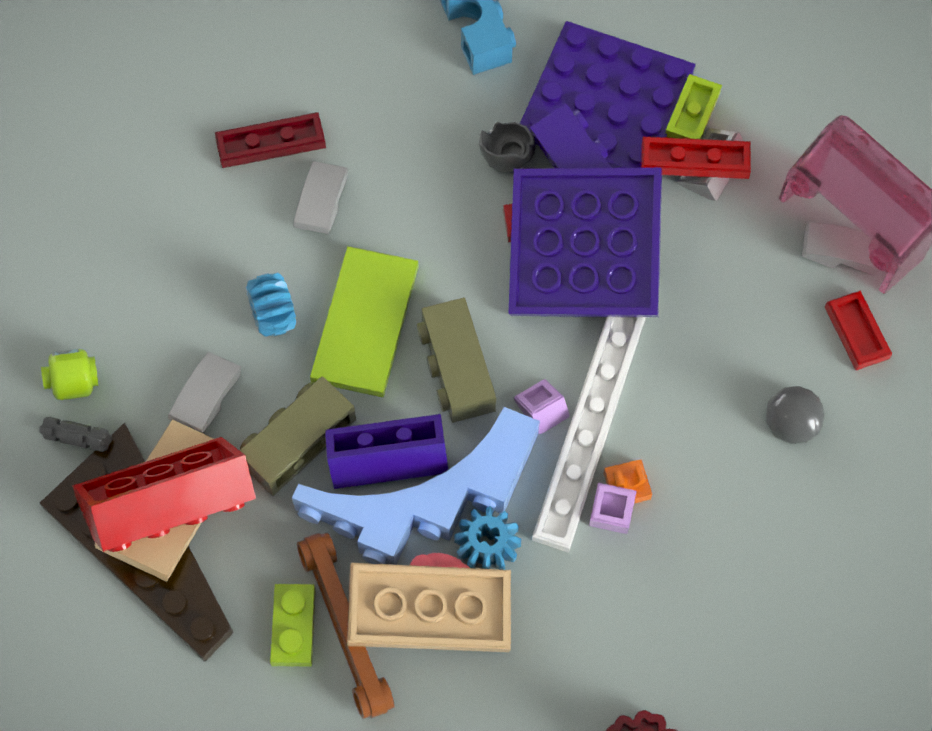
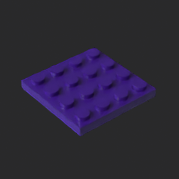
[519,21,696,168]
[508,167,662,318]

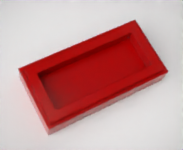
[825,290,892,370]

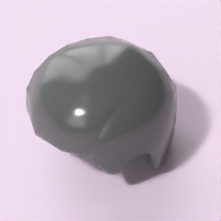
[479,122,536,172]
[766,386,824,444]

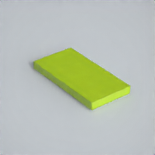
[310,246,419,398]

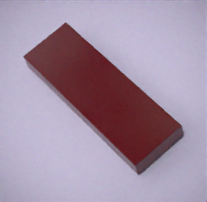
[214,112,326,168]

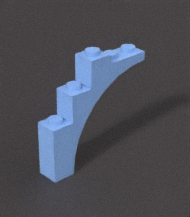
[292,407,540,565]

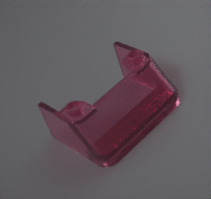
[778,115,932,294]

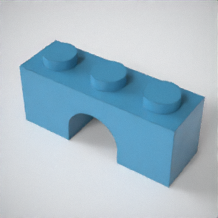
[440,0,516,75]

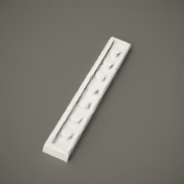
[532,317,646,553]

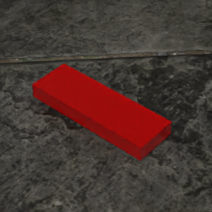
[641,136,751,179]

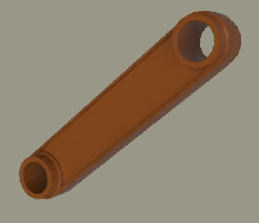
[297,532,394,719]

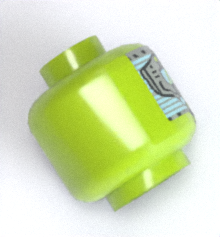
[41,349,99,400]

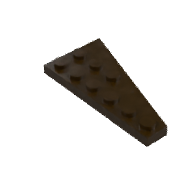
[39,423,233,661]

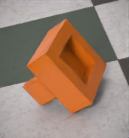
[603,459,652,503]

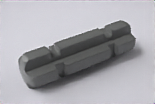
[39,417,112,452]

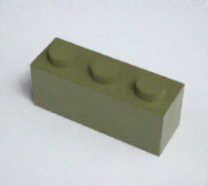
[417,297,496,423]
[240,376,356,496]

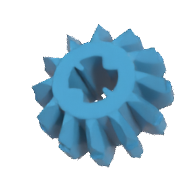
[246,273,296,337]
[454,506,521,570]

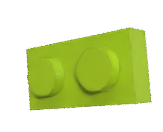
[665,74,722,139]
[270,584,316,667]

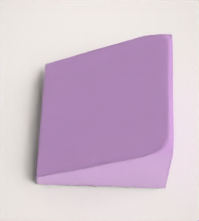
[514,379,569,434]
[589,483,636,534]

